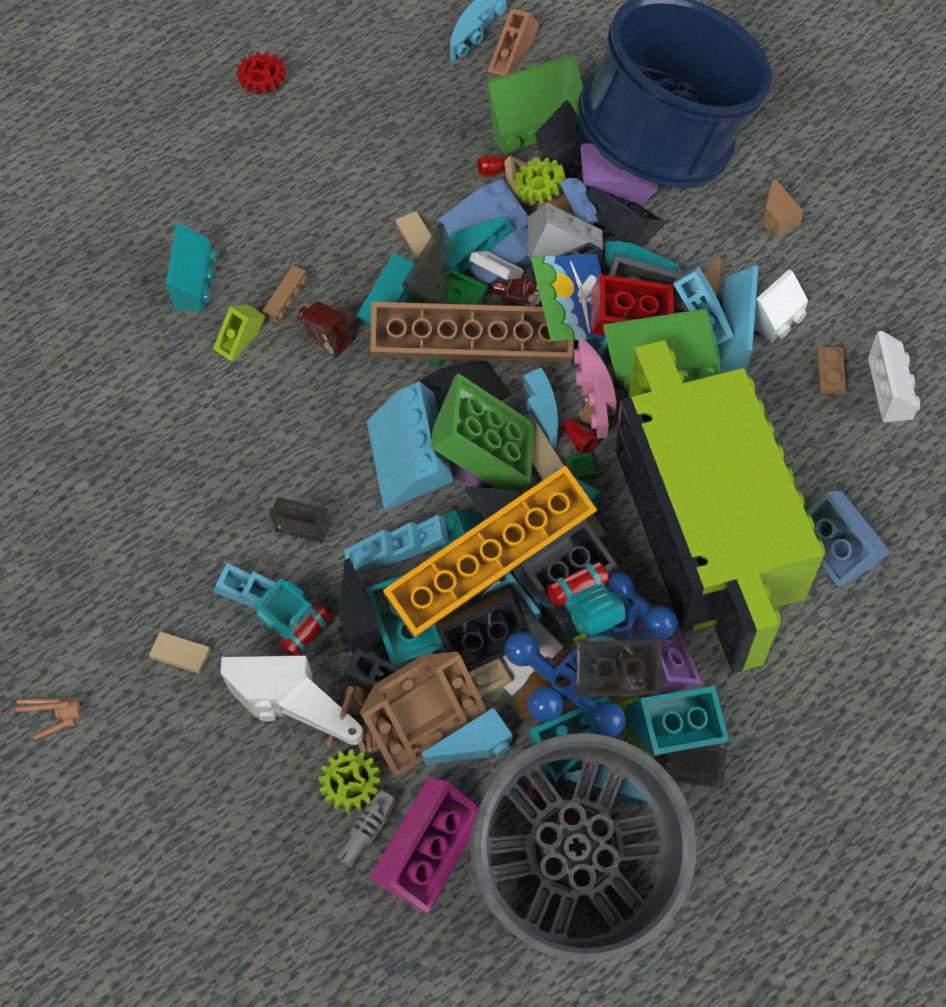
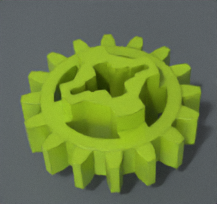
[513,158,566,204]
[318,749,381,813]

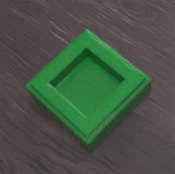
[566,452,597,480]

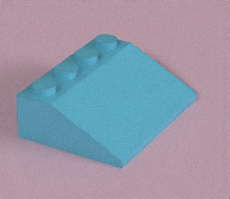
[367,382,453,510]

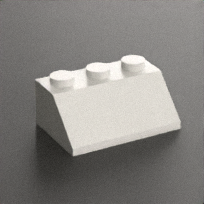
[868,331,920,422]

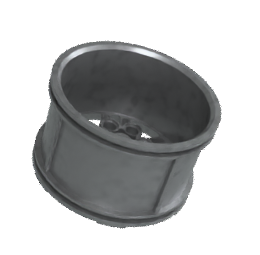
[470,733,696,962]

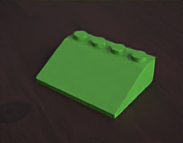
[487,54,583,154]
[604,309,721,390]
[431,373,535,491]

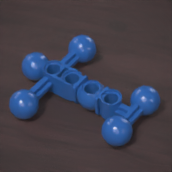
[504,572,678,737]

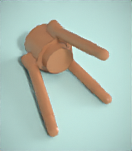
[327,686,373,752]
[16,696,81,740]

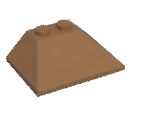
[360,652,487,777]

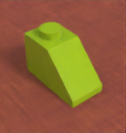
[213,304,265,361]

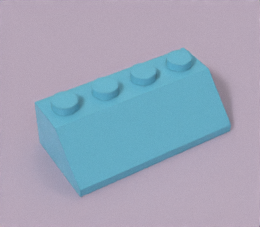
[717,266,758,373]

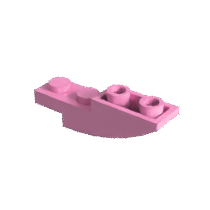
[574,339,616,438]

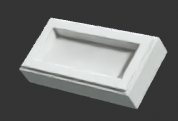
[469,251,523,280]

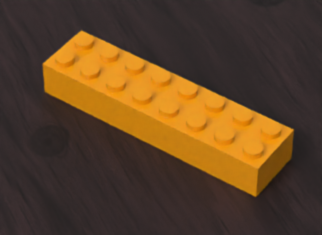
[383,465,597,638]

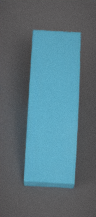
[523,368,558,448]
[213,563,276,608]

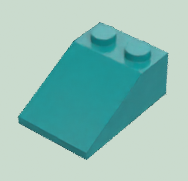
[366,574,444,665]

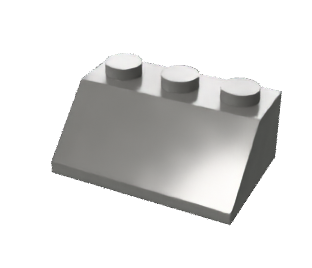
[528,203,603,258]

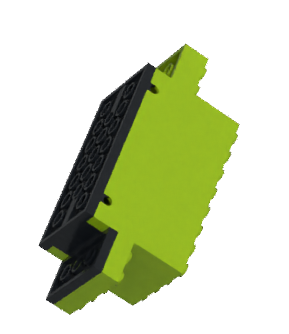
[615,340,825,674]

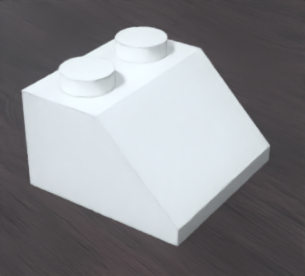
[754,269,808,343]

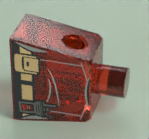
[492,271,543,307]
[297,301,353,358]

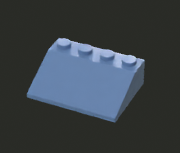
[438,179,533,288]

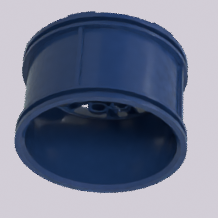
[577,0,772,188]

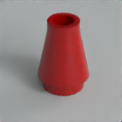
[477,155,510,178]
[562,418,598,453]

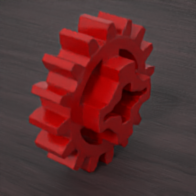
[237,51,286,95]

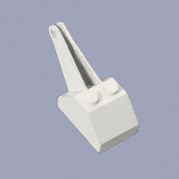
[221,656,364,745]

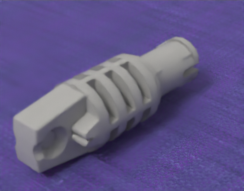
[337,790,397,868]

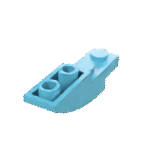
[450,0,506,62]

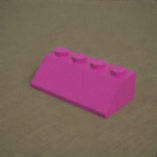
[369,777,478,914]

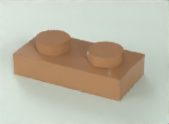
[816,347,846,394]

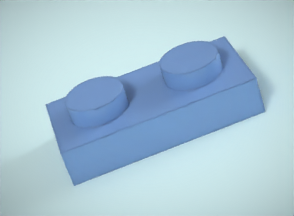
[560,178,598,225]

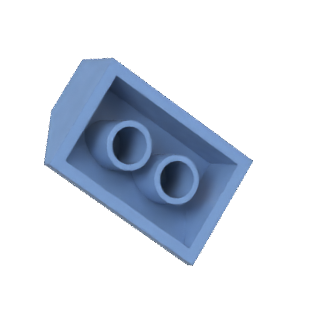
[806,491,891,588]

